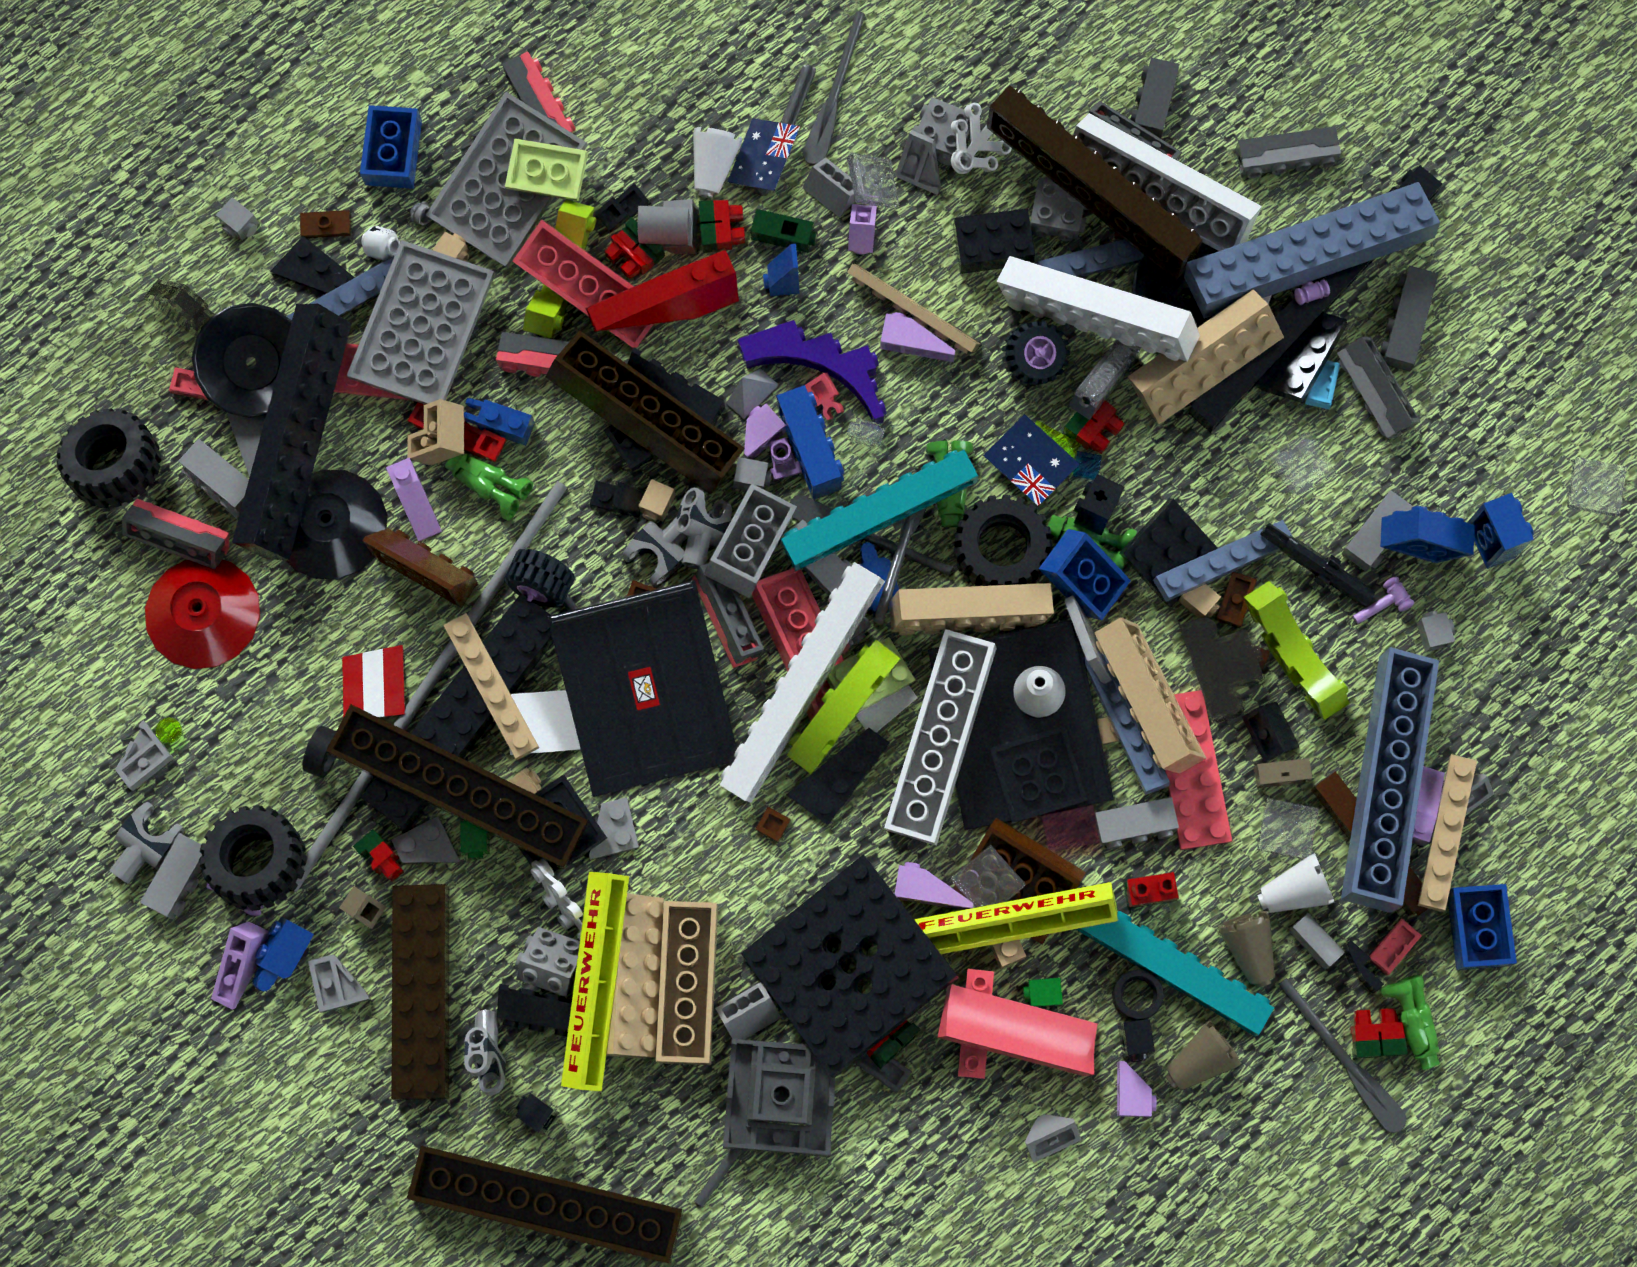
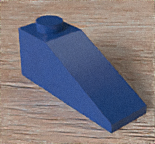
[763,244,800,296]

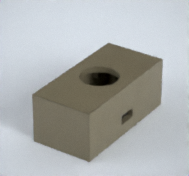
[1254,758,1312,788]

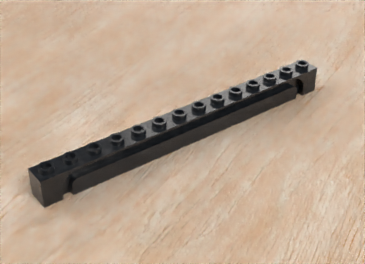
[1188,165,1443,433]

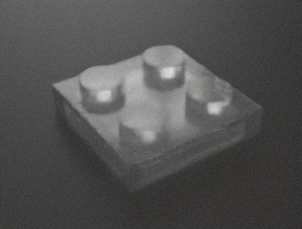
[847,153,899,208]
[1266,431,1336,499]
[1567,457,1627,517]
[1257,798,1319,859]
[951,845,1025,908]

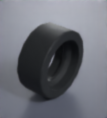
[302,726,336,778]
[1112,969,1164,1021]

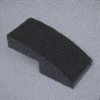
[595,183,651,232]
[1343,940,1384,994]

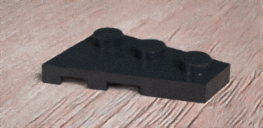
[270,236,355,294]

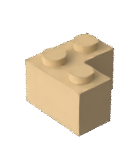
[407,399,464,465]

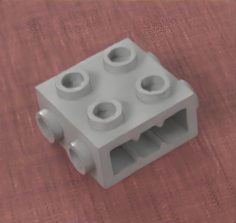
[913,97,974,166]
[1030,177,1088,242]
[515,927,580,997]

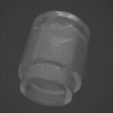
[847,418,886,448]

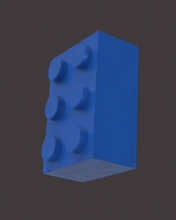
[360,105,422,189]
[1467,493,1534,569]
[1380,506,1475,563]
[1039,529,1131,620]
[1447,884,1517,970]

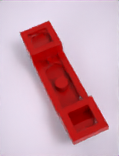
[407,402,507,462]

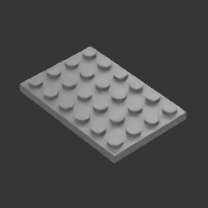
[426,92,588,269]
[347,240,495,405]

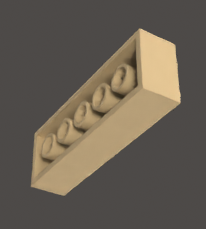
[1128,289,1284,424]
[889,583,1054,636]
[1095,617,1207,773]
[606,893,664,1058]
[656,901,718,1065]

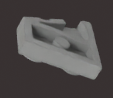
[895,130,941,195]
[115,720,174,791]
[589,797,639,860]
[392,816,460,864]
[308,954,371,1013]

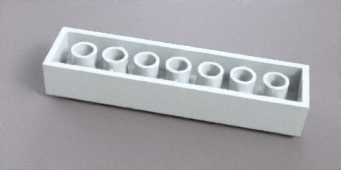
[1073,113,1262,251]
[997,256,1200,362]
[884,629,997,846]

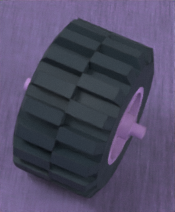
[1002,321,1070,385]
[504,549,575,608]

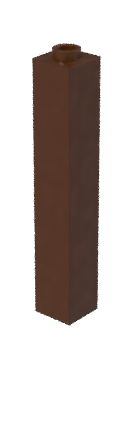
[1311,771,1428,916]

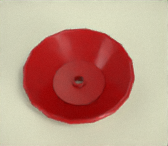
[145,559,260,669]

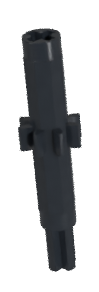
[1260,522,1375,607]

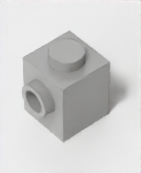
[216,197,259,241]
[733,457,772,493]
[1416,611,1455,653]

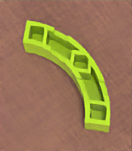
[523,199,596,338]
[1244,581,1350,720]
[787,640,901,774]

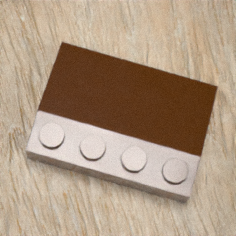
[362,528,478,608]
[953,818,1086,945]

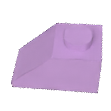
[848,204,877,255]
[744,404,786,460]
[1117,1061,1157,1117]

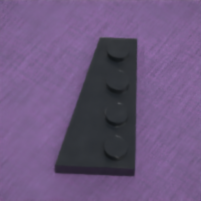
[1257,313,1348,403]
[786,728,890,826]

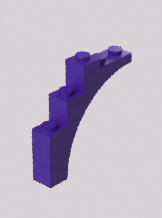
[738,320,887,426]

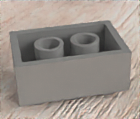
[178,438,249,519]

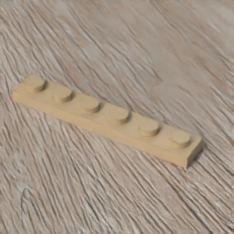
[848,264,980,354]
[443,613,540,760]
[1417,754,1477,912]

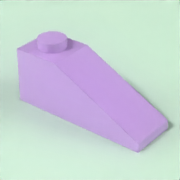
[880,312,955,362]
[386,457,442,541]
[1412,766,1445,846]
[895,862,973,910]
[211,921,269,1010]

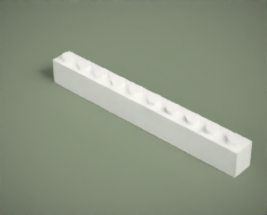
[720,562,885,803]

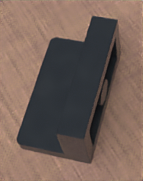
[1242,702,1299,763]

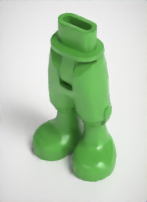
[926,440,973,528]
[445,454,533,521]
[1048,515,1137,571]
[1380,974,1440,1070]

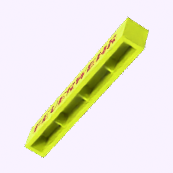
[561,872,629,1091]
[915,882,1118,954]

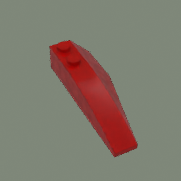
[586,250,739,332]

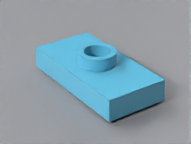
[1305,360,1340,410]

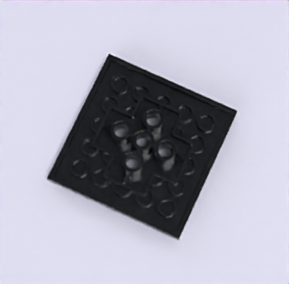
[741,854,959,1078]

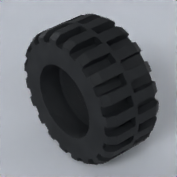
[56,408,162,508]
[954,495,1053,586]
[199,805,307,911]

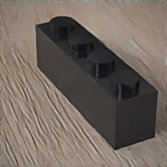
[627,347,725,426]
[497,984,572,1037]

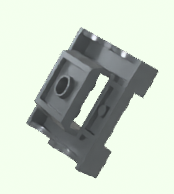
[723,1039,835,1157]

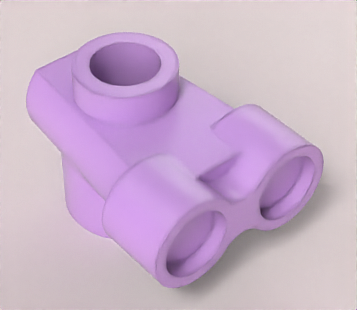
[769,438,802,481]

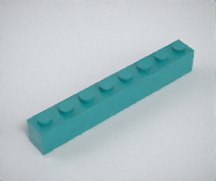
[781,450,978,572]
[1075,911,1275,1037]

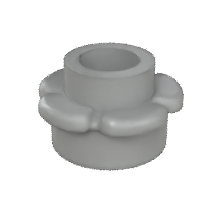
[410,201,431,225]

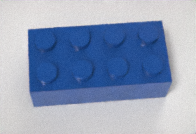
[776,385,844,500]

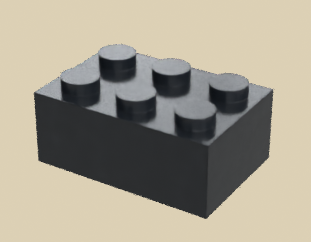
[953,208,1035,274]

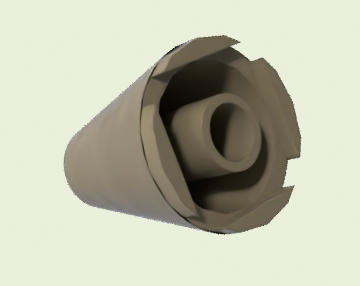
[1217,911,1275,988]
[1165,1020,1242,1090]

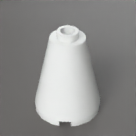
[693,127,742,198]
[1014,666,1065,718]
[1257,853,1335,913]

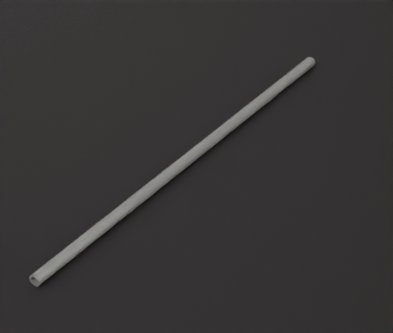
[294,481,567,893]

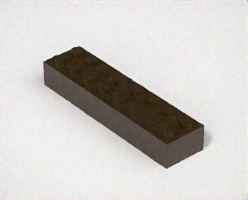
[545,330,745,495]
[391,884,449,1101]

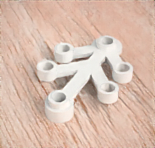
[951,103,1012,174]
[530,859,583,940]

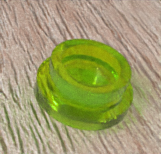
[156,717,182,743]

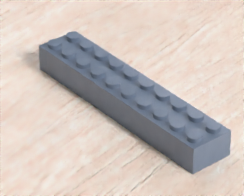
[1184,182,1440,318]
[1341,647,1439,913]

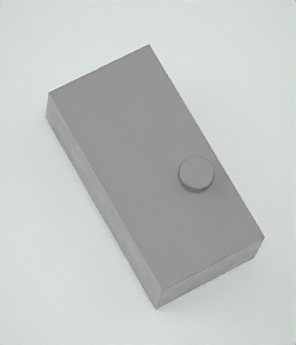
[704,483,797,598]

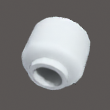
[361,226,400,261]

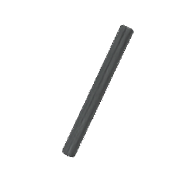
[754,64,816,196]

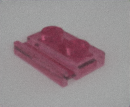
[1041,805,1100,852]

